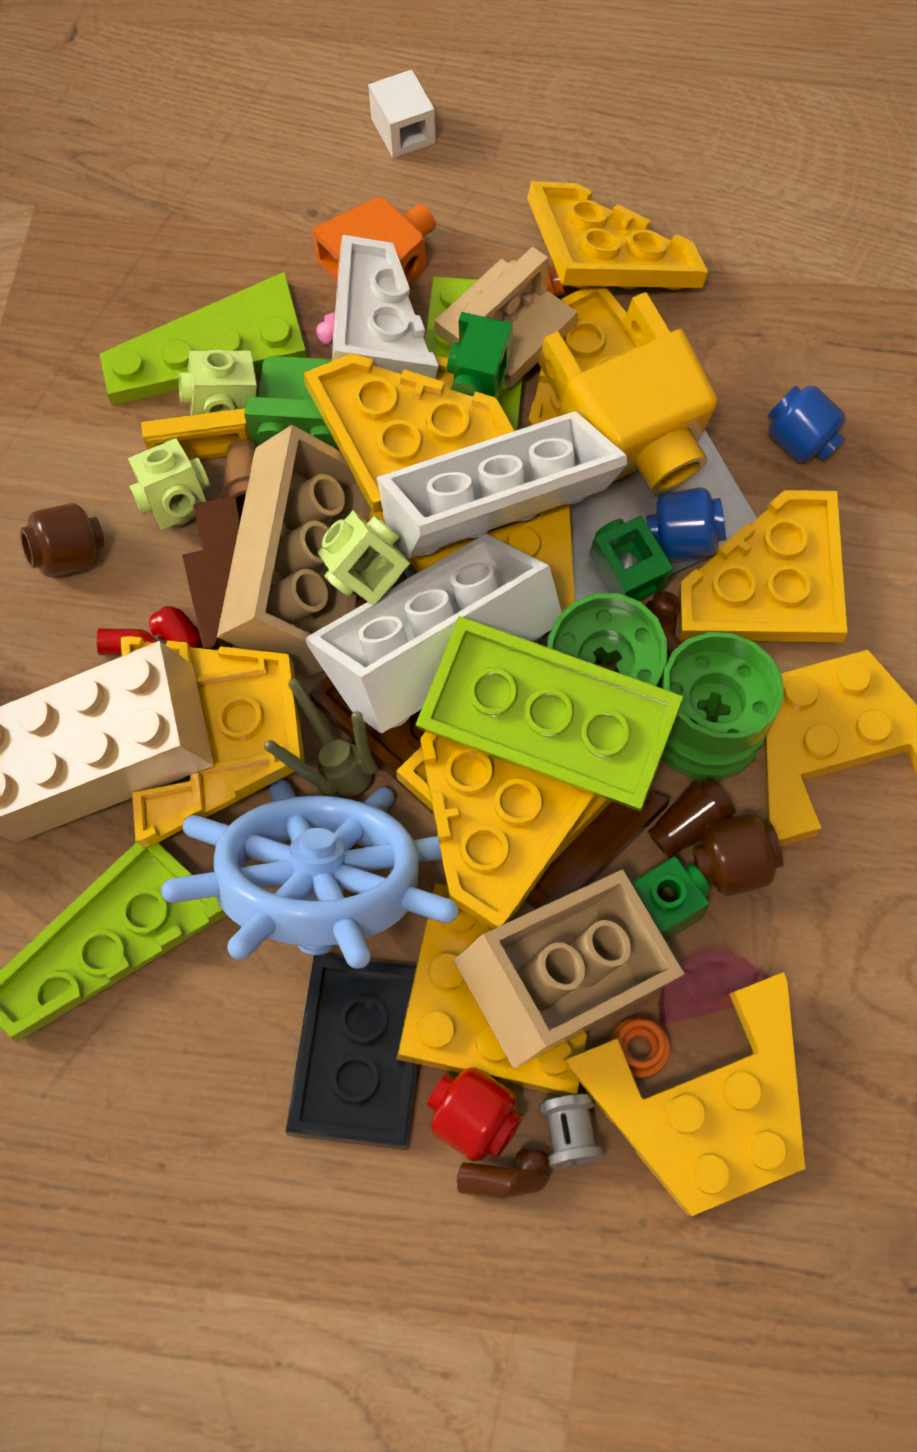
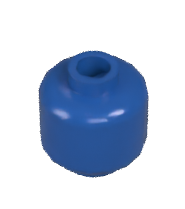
[767,385,846,463]
[646,487,727,562]

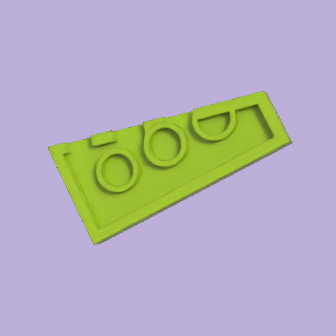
[99,272,307,406]
[0,842,227,1043]

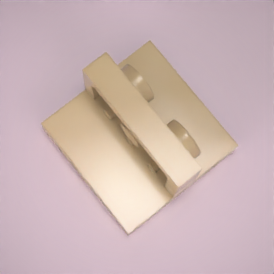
[434,246,578,388]

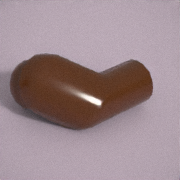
[457,1149,550,1199]

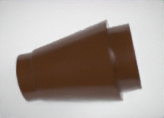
[648,778,736,858]

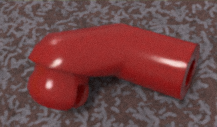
[149,606,202,649]

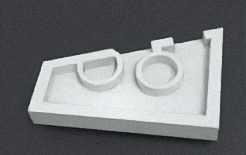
[331,235,439,379]

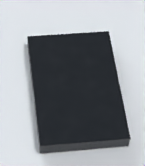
[285,955,419,1150]

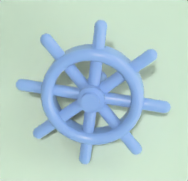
[161,779,458,969]

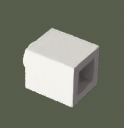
[368,69,436,158]

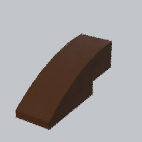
[182,495,241,650]

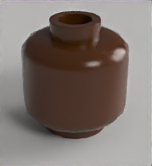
[20,503,104,578]
[692,813,783,896]

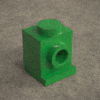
[447,312,513,399]
[589,515,673,601]
[631,856,710,942]

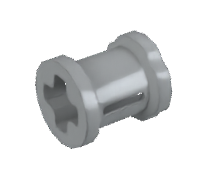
[539,1094,604,1169]

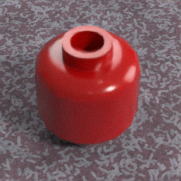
[427,1067,523,1162]

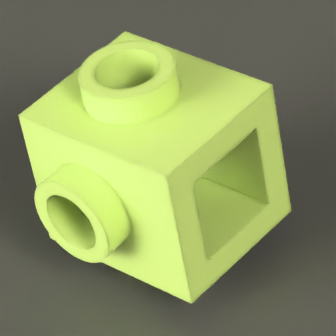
[179,349,257,415]
[128,438,210,530]
[318,510,410,606]

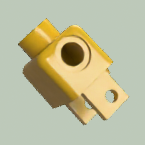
[538,292,717,494]

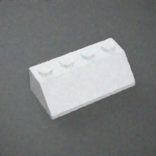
[377,411,627,559]
[305,533,562,734]

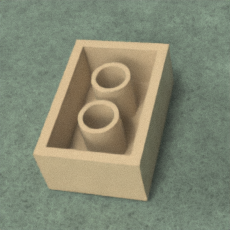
[454,869,684,1069]

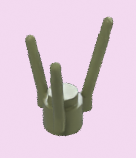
[264,678,378,798]

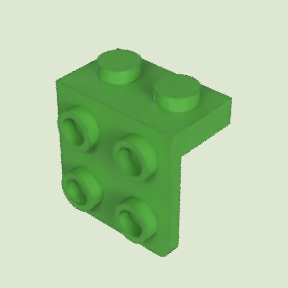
[244,356,339,449]

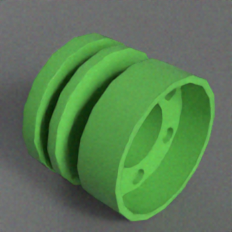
[548,593,667,687]
[658,632,784,781]

